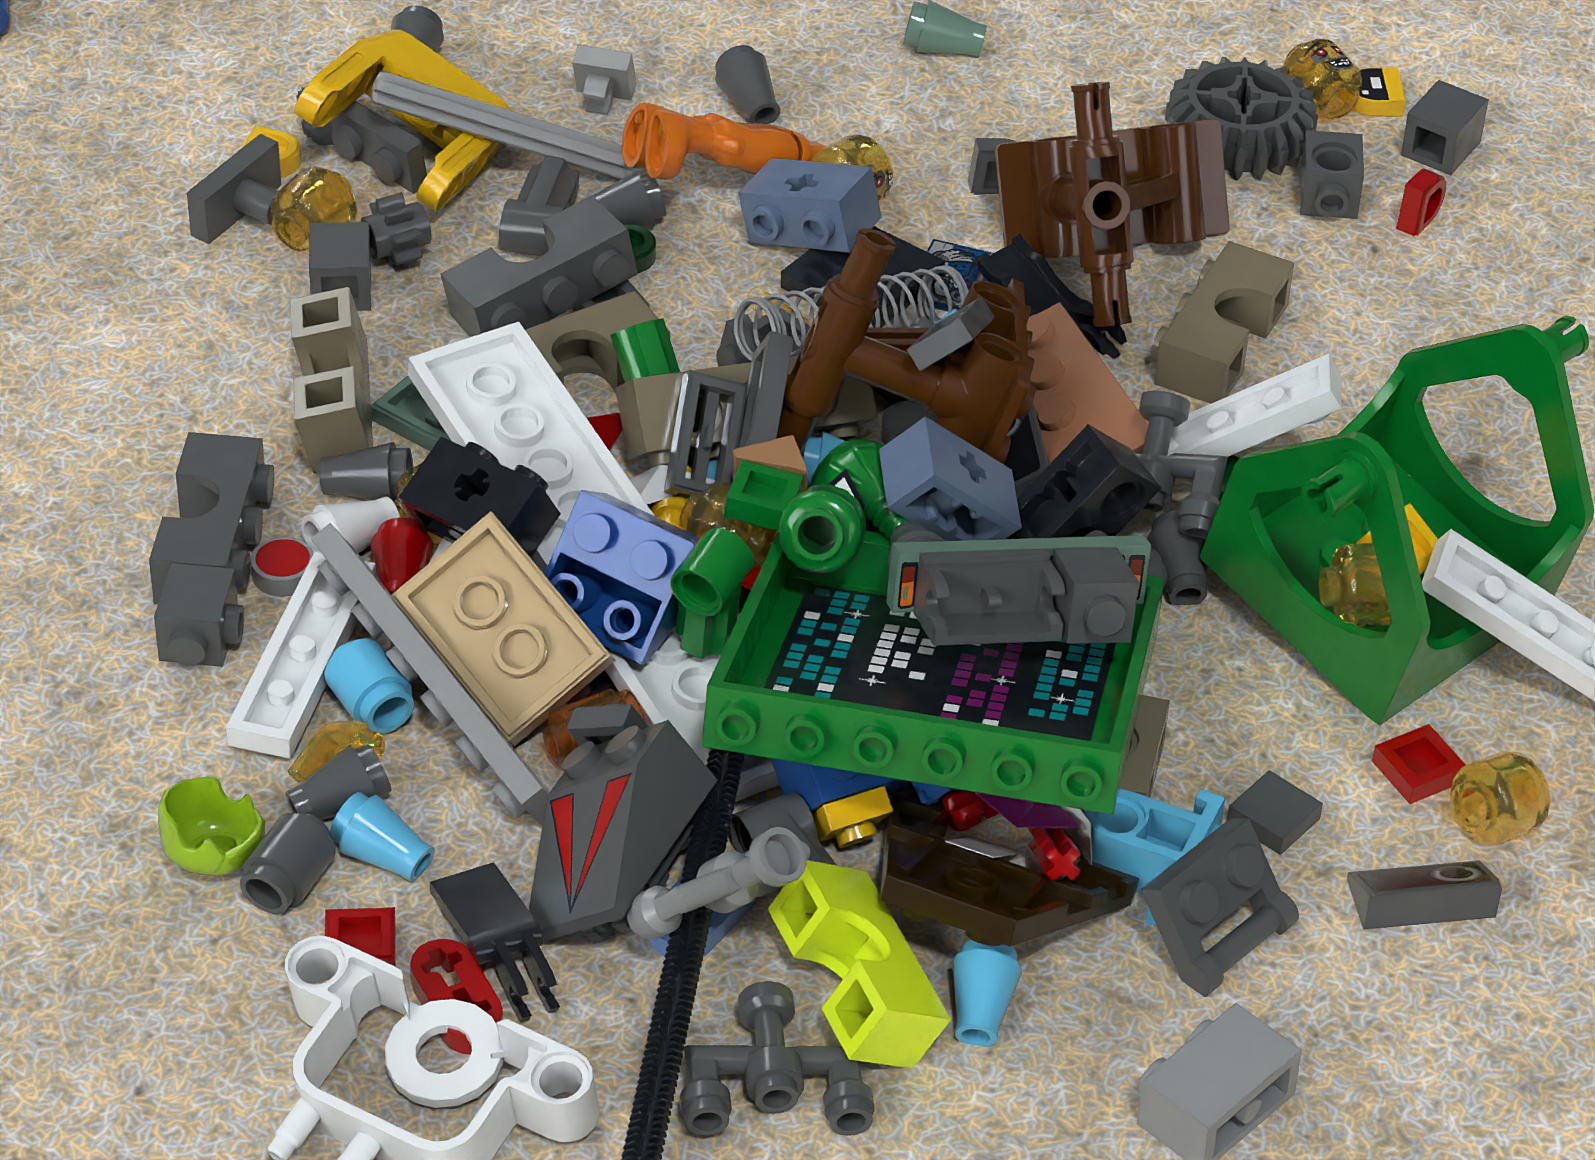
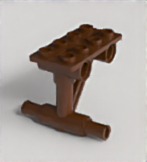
[995,82,1230,327]
[776,228,1036,464]

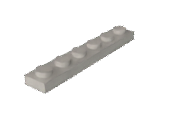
[311,523,549,826]

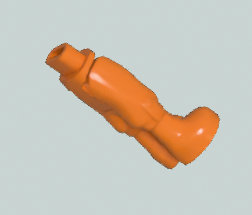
[622,103,829,180]

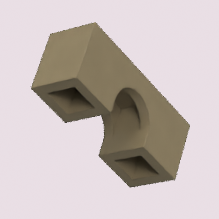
[1150,241,1294,404]
[290,287,373,473]
[525,291,670,391]

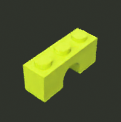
[767,860,951,1068]

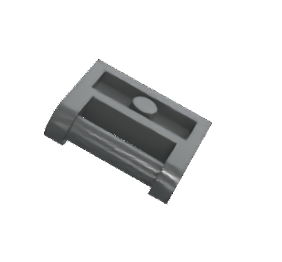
[1141,818,1299,997]

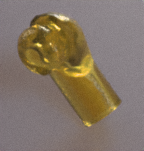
[287,720,385,783]

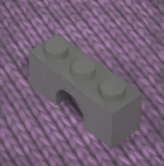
[440,195,638,337]
[149,432,275,605]

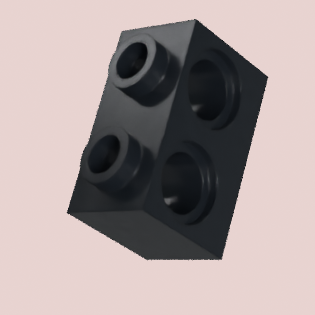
[1015,424,1161,539]

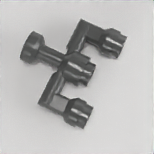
[1134,390,1227,540]
[680,981,875,1136]

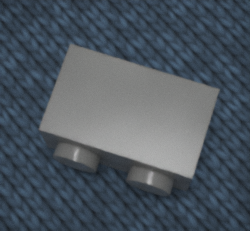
[1137,1003,1302,1160]

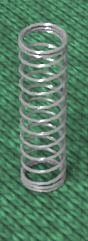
[734,265,968,362]

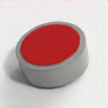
[251,537,314,597]

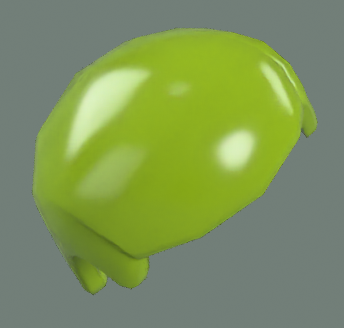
[158,776,265,876]

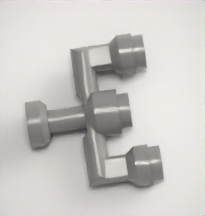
[627,827,810,939]

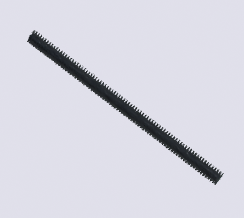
[621,748,745,1160]

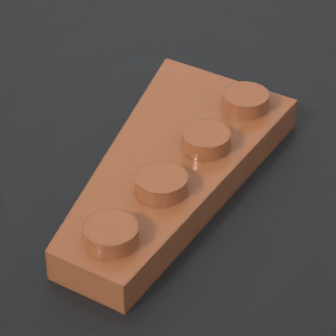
[1026,302,1148,465]

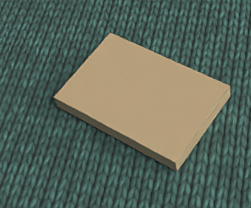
[391,511,616,746]

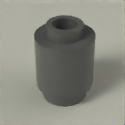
[240,813,336,914]

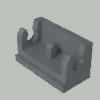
[913,549,1065,646]

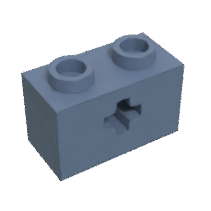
[738,158,882,253]
[879,416,1022,541]

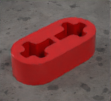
[410,939,503,1055]

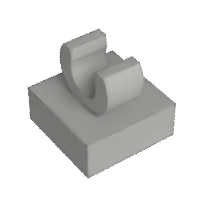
[572,44,637,115]

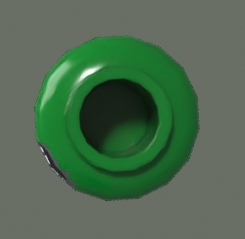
[778,484,866,574]

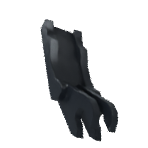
[977,234,1127,358]
[430,862,560,1022]

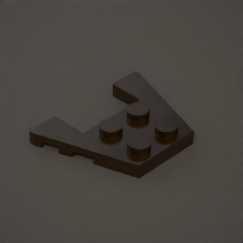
[880,793,1139,947]

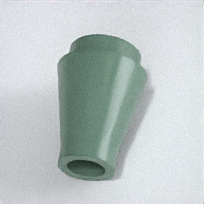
[903,0,987,57]

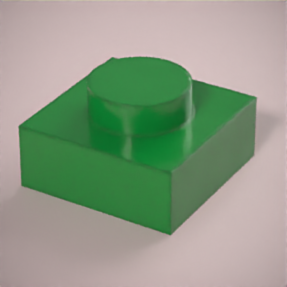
[723,460,803,531]

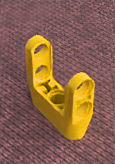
[294,29,511,212]

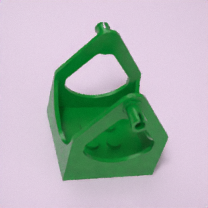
[1199,315,1595,726]

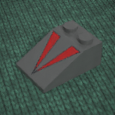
[529,720,717,942]

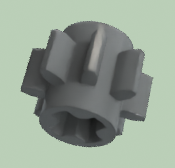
[360,192,432,268]

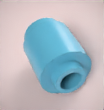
[324,638,414,734]

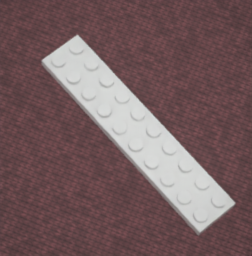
[408,321,780,802]

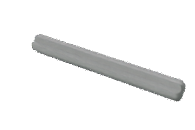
[371,71,645,180]

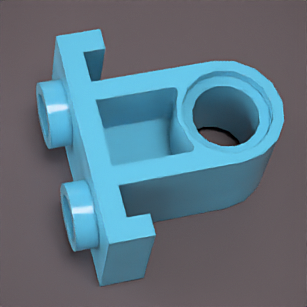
[1080,789,1226,927]

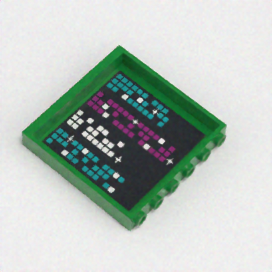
[702,531,1165,815]

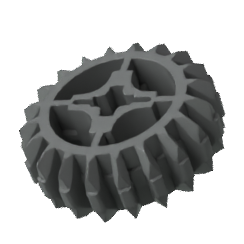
[1165,57,1318,180]

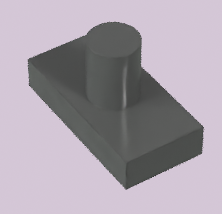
[187,134,289,244]

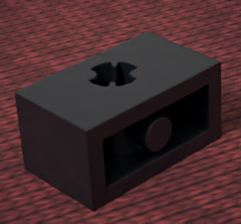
[398,436,561,558]

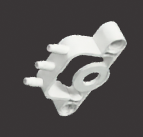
[268,936,599,1160]

